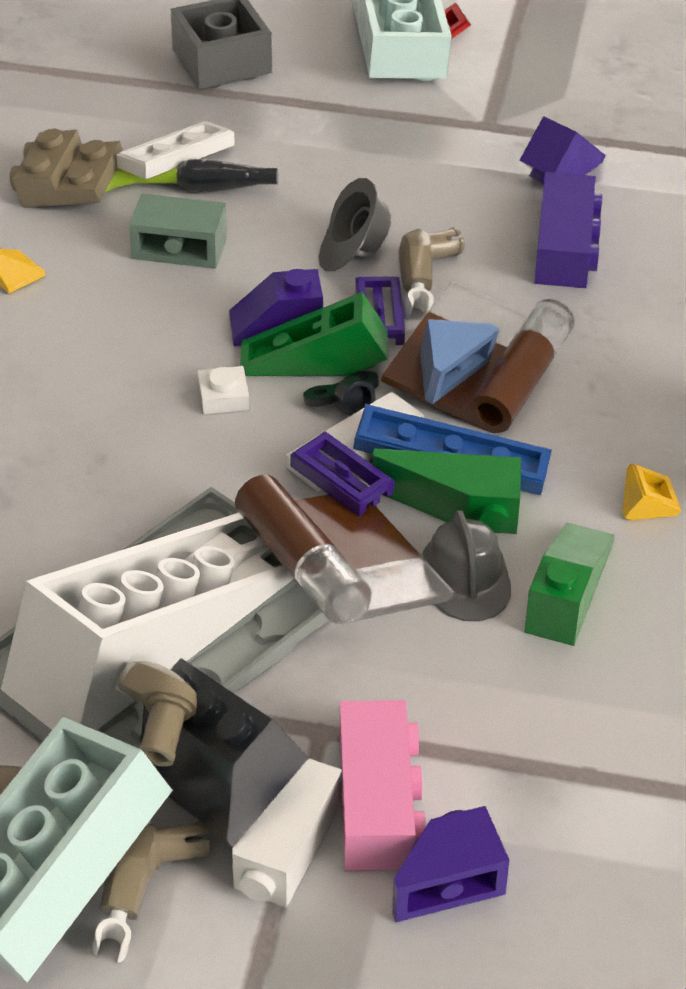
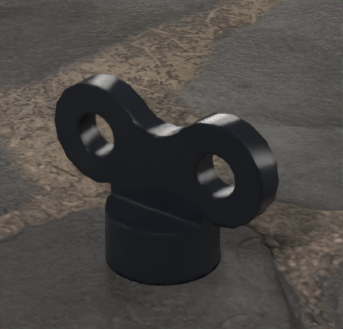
[303,371,379,416]

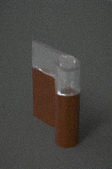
[381,281,575,433]
[235,475,454,624]

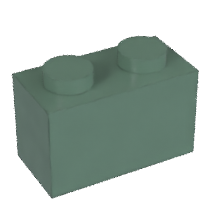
[129,193,227,269]

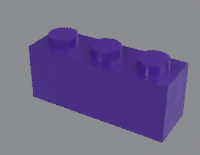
[534,172,603,288]

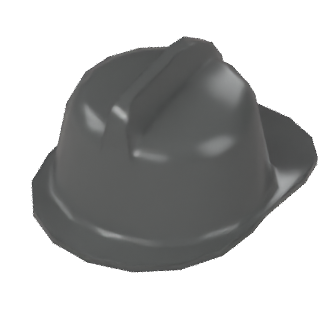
[318,178,391,271]
[423,510,511,622]

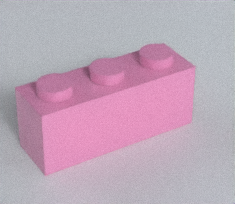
[339,700,425,871]

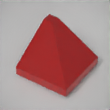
[444,2,471,39]

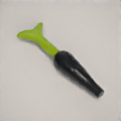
[105,159,279,193]

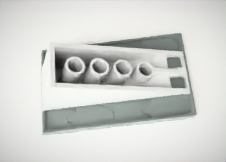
[0,487,357,748]

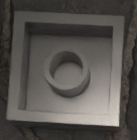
[170,0,272,89]

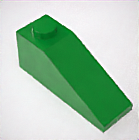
[240,292,388,376]
[373,449,521,534]
[524,523,615,646]

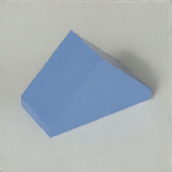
[419,319,500,404]

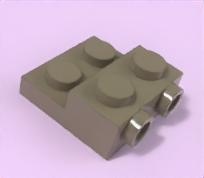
[10,128,123,207]

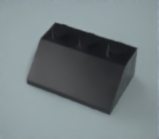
[141,658,309,847]

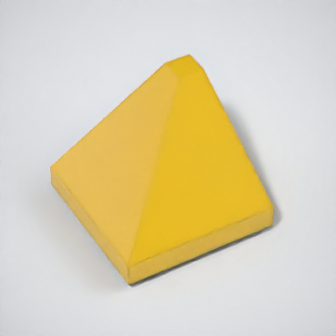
[0,248,45,293]
[622,463,681,520]

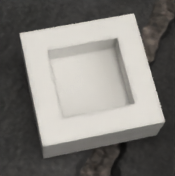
[197,366,250,415]

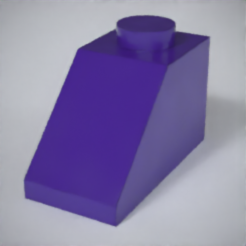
[519,116,606,185]
[229,269,323,346]
[392,806,510,922]

